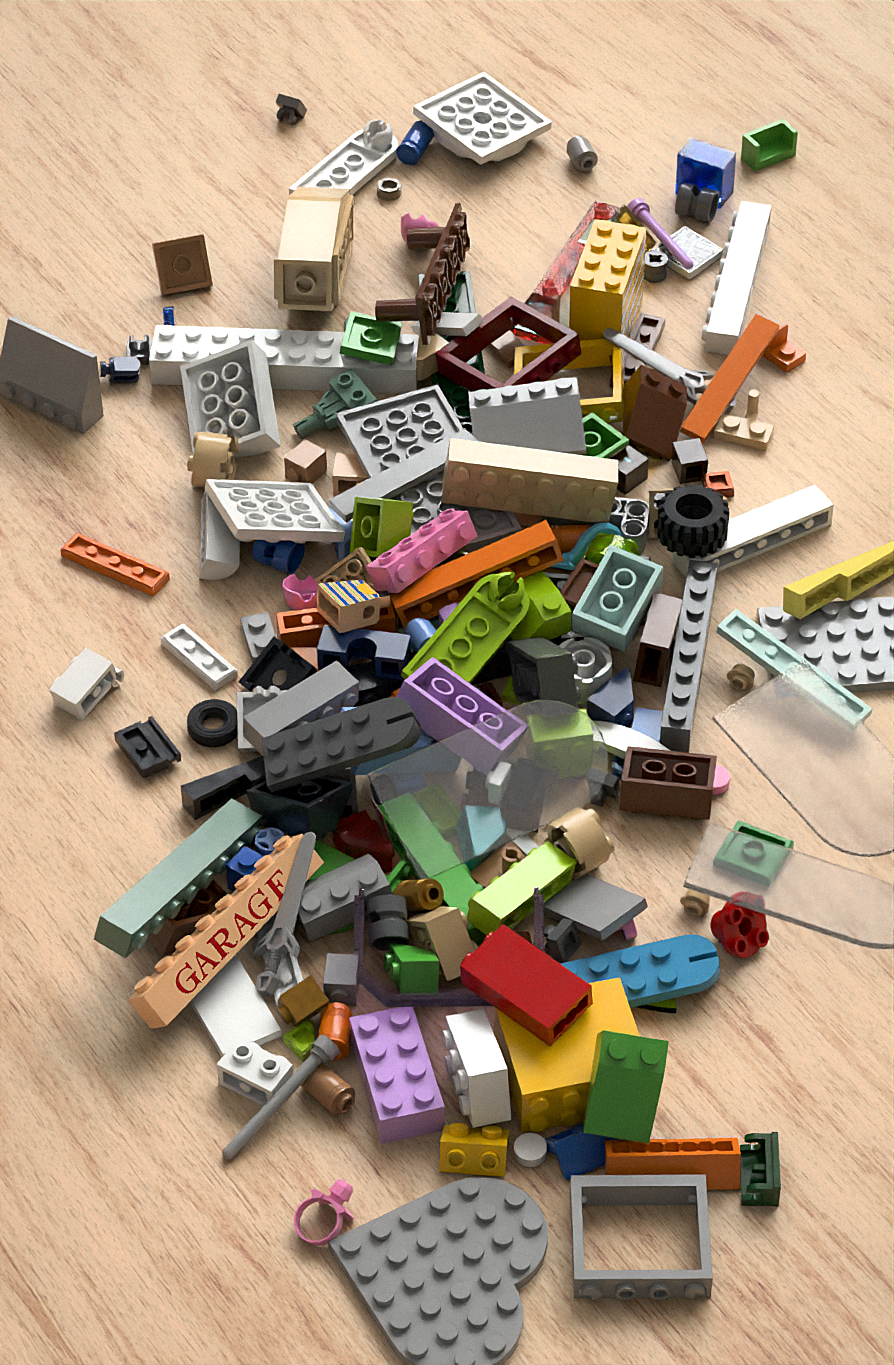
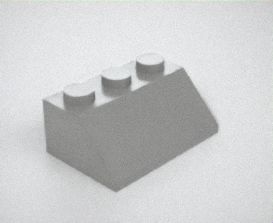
[297,854,392,942]

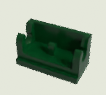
[740,1132,781,1207]

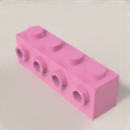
[366,508,478,593]

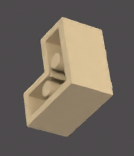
[404,906,478,981]

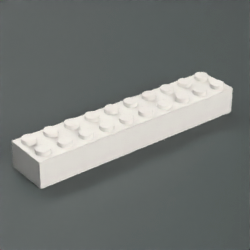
[149,325,419,394]

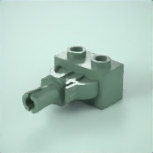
[293,368,377,439]

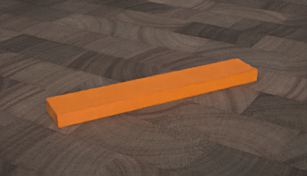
[680,314,779,444]

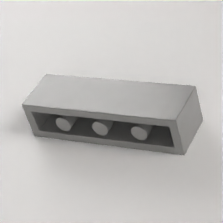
[243,660,359,756]

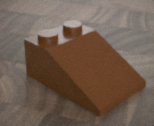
[623,365,687,461]
[147,880,228,955]

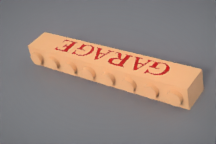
[128,834,324,1029]

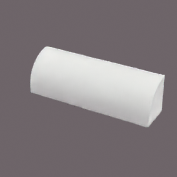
[199,491,240,580]

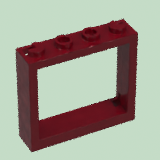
[435,297,582,392]

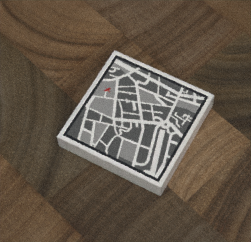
[651,226,724,280]

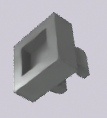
[276,94,307,125]
[126,335,153,365]
[586,768,621,807]
[540,918,582,963]

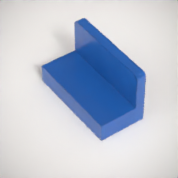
[545,1123,620,1180]

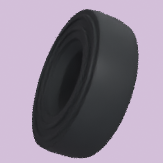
[187,699,238,747]

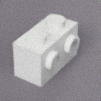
[217,1037,293,1106]

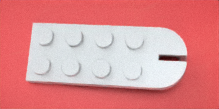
[289,119,398,195]

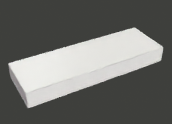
[411,312,484,336]
[161,624,238,691]

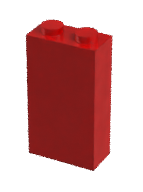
[460,924,593,1046]

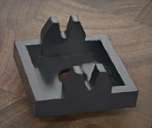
[238,636,318,692]

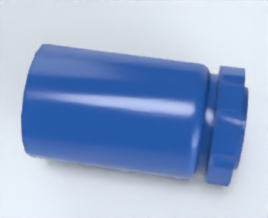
[396,120,435,165]

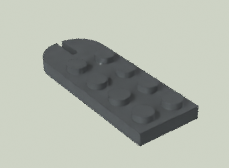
[262,697,422,792]

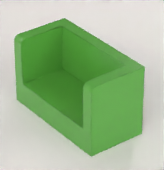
[741,119,798,171]

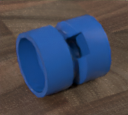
[252,540,305,575]

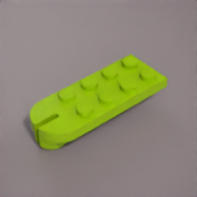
[401,572,529,684]

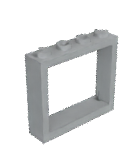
[570,1175,713,1300]

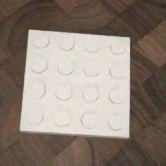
[205,479,345,544]

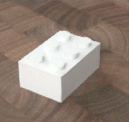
[442,1009,511,1128]

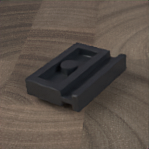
[114,716,181,778]

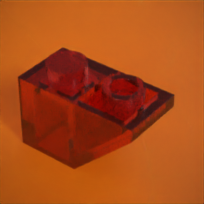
[333,810,395,873]

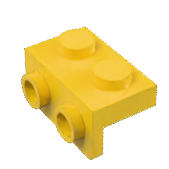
[439,1123,509,1177]

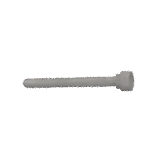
[222,1034,340,1160]

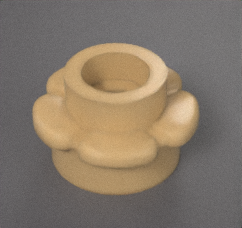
[727,664,755,691]
[680,888,710,916]

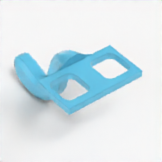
[551,522,622,570]

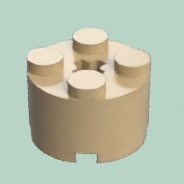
[187,432,238,488]
[543,808,615,880]

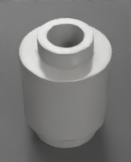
[566,136,598,172]

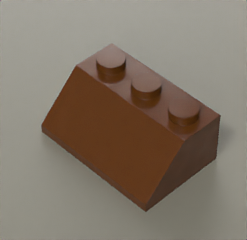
[619,746,717,820]

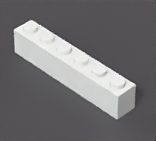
[672,485,834,578]

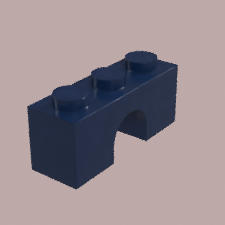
[317,625,411,680]

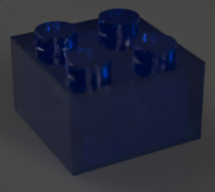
[675,138,736,209]

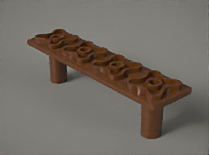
[375,203,470,345]

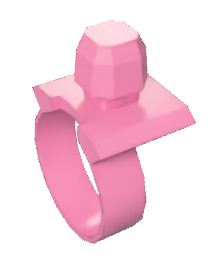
[294,1179,355,1246]

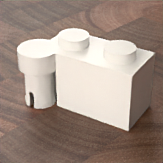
[49,648,125,721]

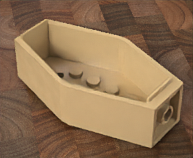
[274,187,354,311]

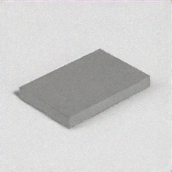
[540,874,648,940]

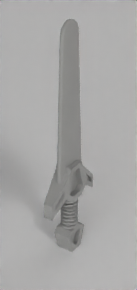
[603,328,737,413]
[253,832,316,996]

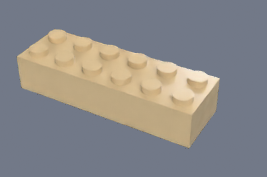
[441,438,618,523]

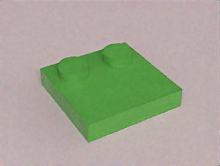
[340,311,403,366]

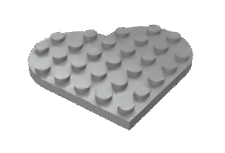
[328,1177,548,1365]

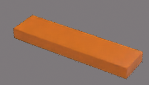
[60,532,170,597]

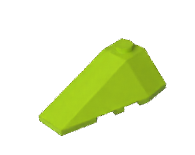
[502,570,572,641]

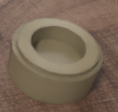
[377,178,402,201]

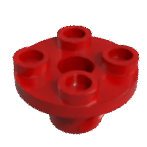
[710,895,769,958]

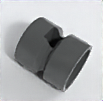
[675,182,719,223]
[366,894,410,951]

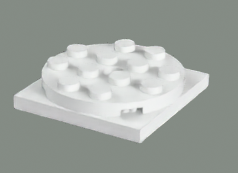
[412,72,552,165]

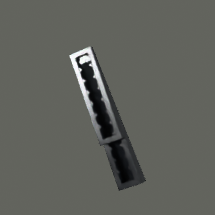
[180,756,266,820]

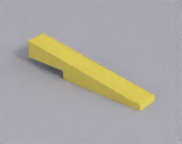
[783,541,894,619]

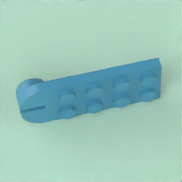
[561,934,721,1008]

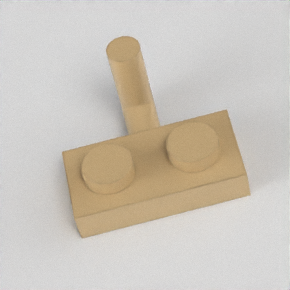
[714,389,774,451]

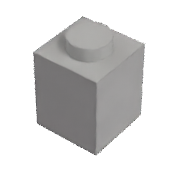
[323,953,360,1005]

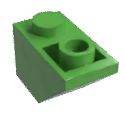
[383,942,439,992]

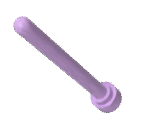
[627,198,693,269]

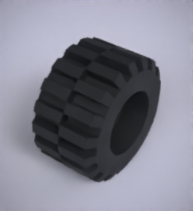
[657,484,729,558]

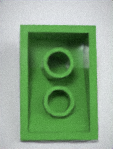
[583,1030,669,1144]

